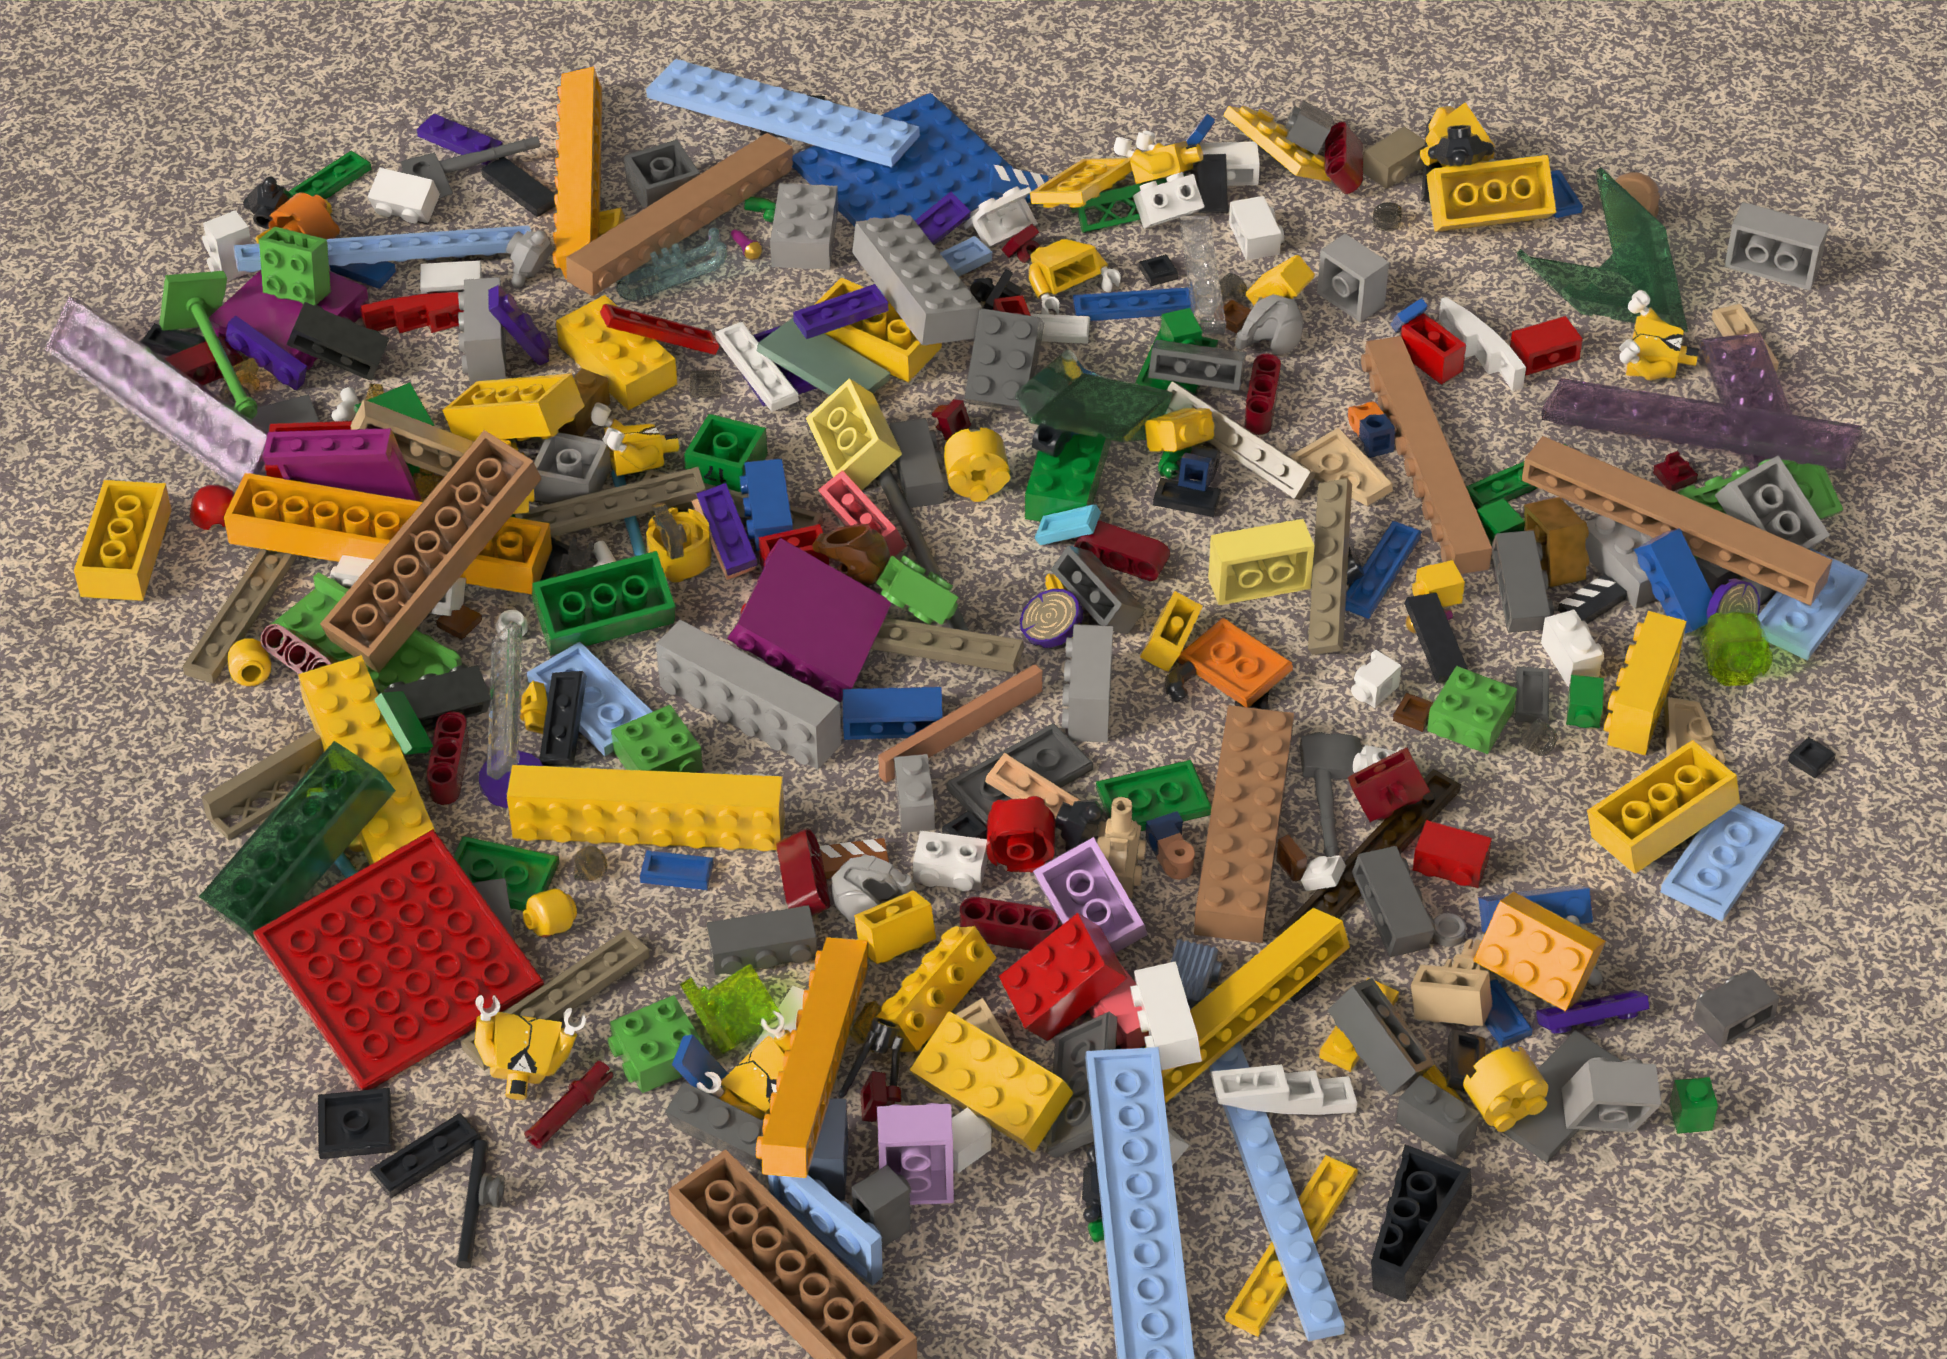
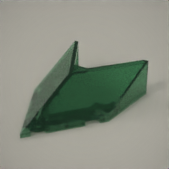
[1516,167,1688,332]
[1014,349,1173,443]

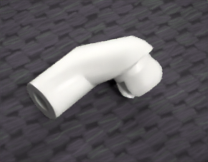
[331,387,360,422]

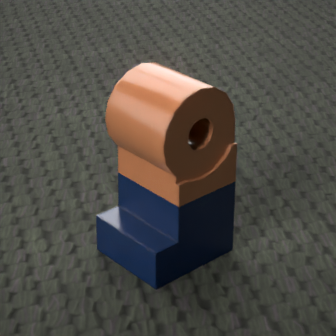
[1145,811,1195,880]

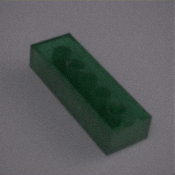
[199,741,396,947]

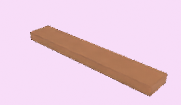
[878,664,1043,783]

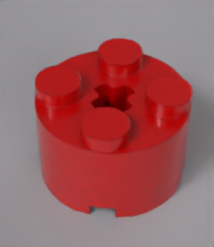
[986,796,1055,873]

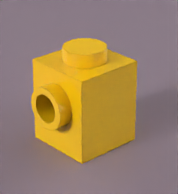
[1412,560,1465,608]

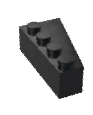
[1371,1144,1472,1303]

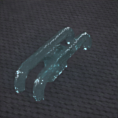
[615,227,727,301]

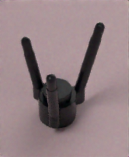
[839,1017,904,1098]

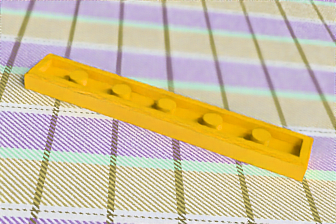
[1225,1155,1358,1337]

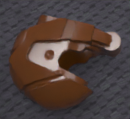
[812,524,890,587]

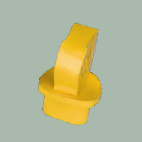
[519,681,548,734]

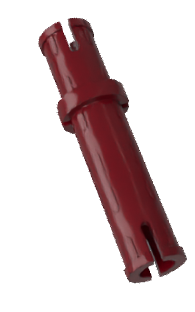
[524,1061,614,1149]

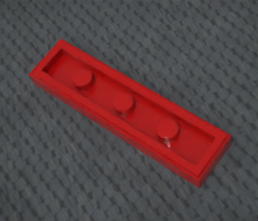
[600,304,719,355]

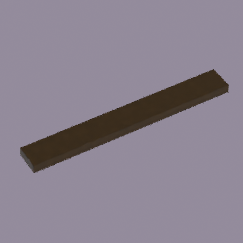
[1276,769,1461,938]

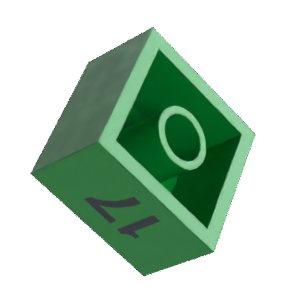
[684,414,768,493]

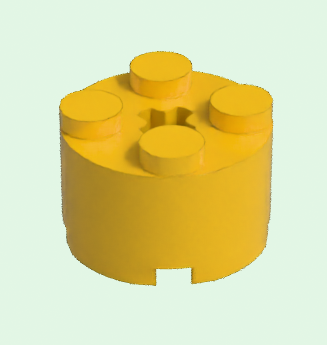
[944,428,1011,502]
[646,508,712,583]
[1463,1047,1548,1132]

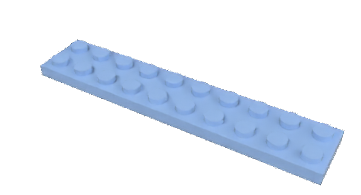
[646,59,920,167]
[1085,1047,1195,1359]

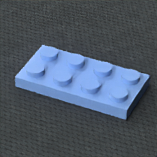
[1750,549,1868,661]
[527,642,653,756]
[1660,804,1784,922]
[768,1175,883,1286]

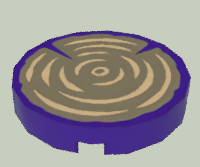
[1707,578,1760,644]
[1020,589,1083,648]

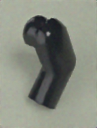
[1164,661,1196,702]

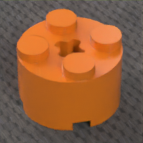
[269,193,340,239]

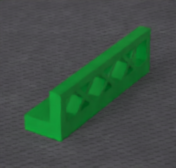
[1070,174,1186,233]

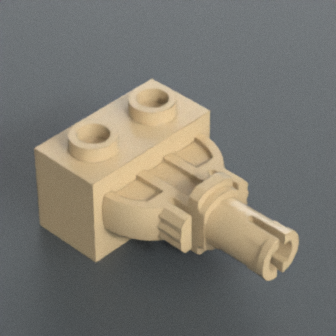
[1097,797,1147,898]
[1411,939,1492,1026]

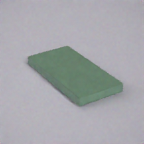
[757,318,890,396]

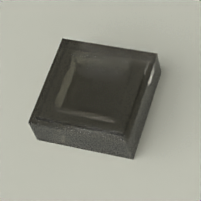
[690,370,721,398]

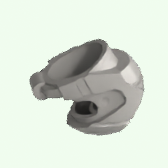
[1235,294,1304,355]
[831,854,916,924]

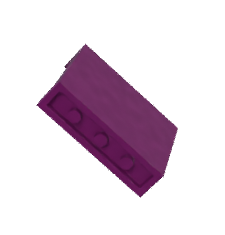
[209,270,369,370]
[262,428,421,502]
[727,538,892,702]

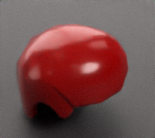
[189,485,235,530]

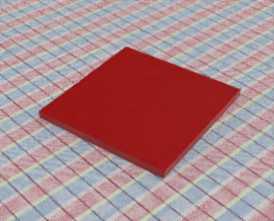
[253,829,544,1090]

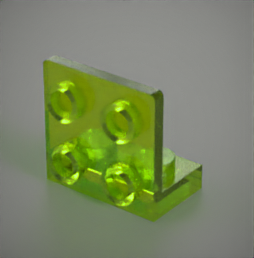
[679,964,782,1054]

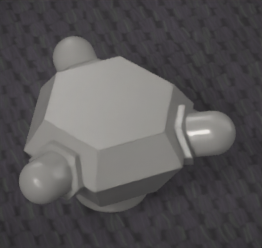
[506,230,554,288]

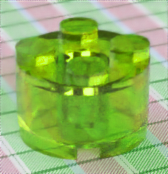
[1699,612,1773,686]

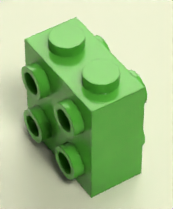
[259,227,331,305]
[876,555,959,625]
[1427,666,1517,754]
[611,705,703,773]
[607,995,705,1094]

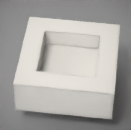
[1301,855,1346,891]

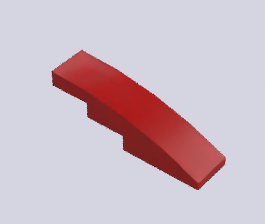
[360,292,464,334]

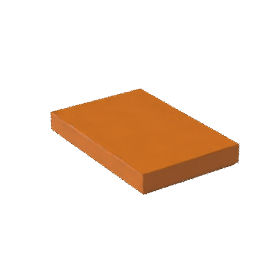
[1178,618,1293,708]

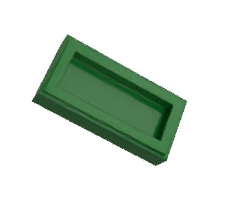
[374,691,433,755]

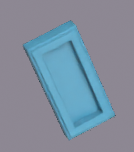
[1035,504,1101,545]

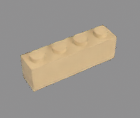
[351,399,474,477]

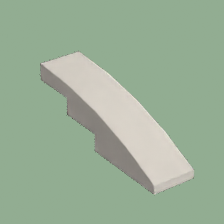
[1439,297,1526,391]
[1211,1064,1357,1115]

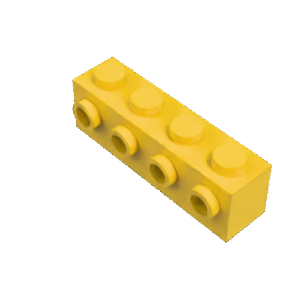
[876,926,997,1052]

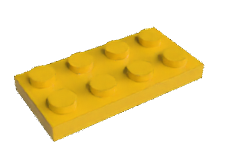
[1223,105,1331,182]
[1030,158,1133,208]

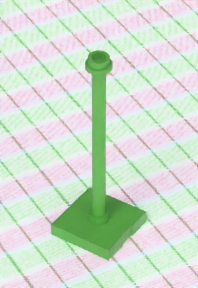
[159,271,258,420]

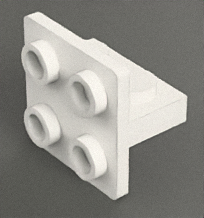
[963,186,1038,248]

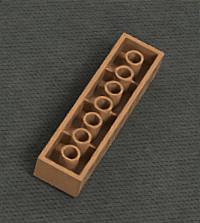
[320,430,542,673]
[1194,705,1294,943]
[668,1149,917,1359]

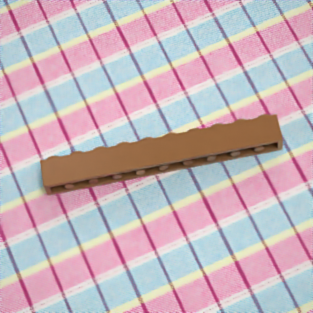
[566,133,793,296]
[1361,336,1492,574]
[1522,436,1832,606]

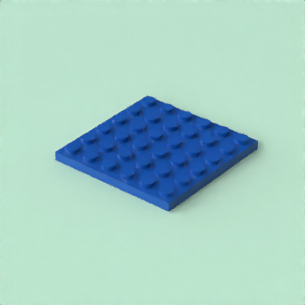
[792,93,1014,227]

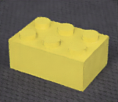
[806,378,902,491]
[1208,519,1315,605]

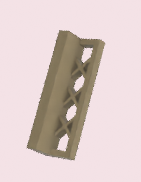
[202,730,334,840]

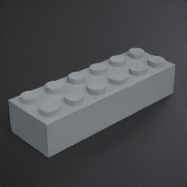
[852,215,982,345]
[656,620,841,770]

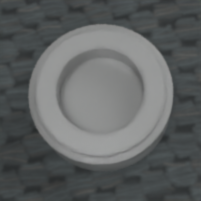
[1432,913,1466,947]

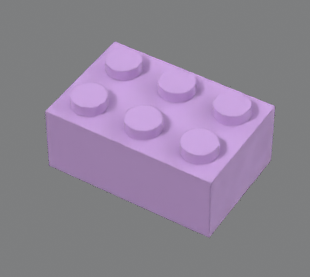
[1033,837,1148,953]
[877,1103,954,1205]

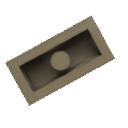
[1363,126,1425,189]

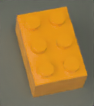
[1473,892,1606,1011]

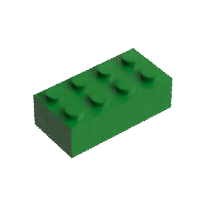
[1025,410,1112,522]
[532,551,676,656]

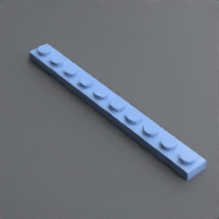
[234,225,531,272]
[1209,1041,1345,1341]

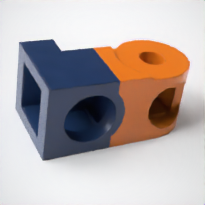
[1348,401,1395,458]

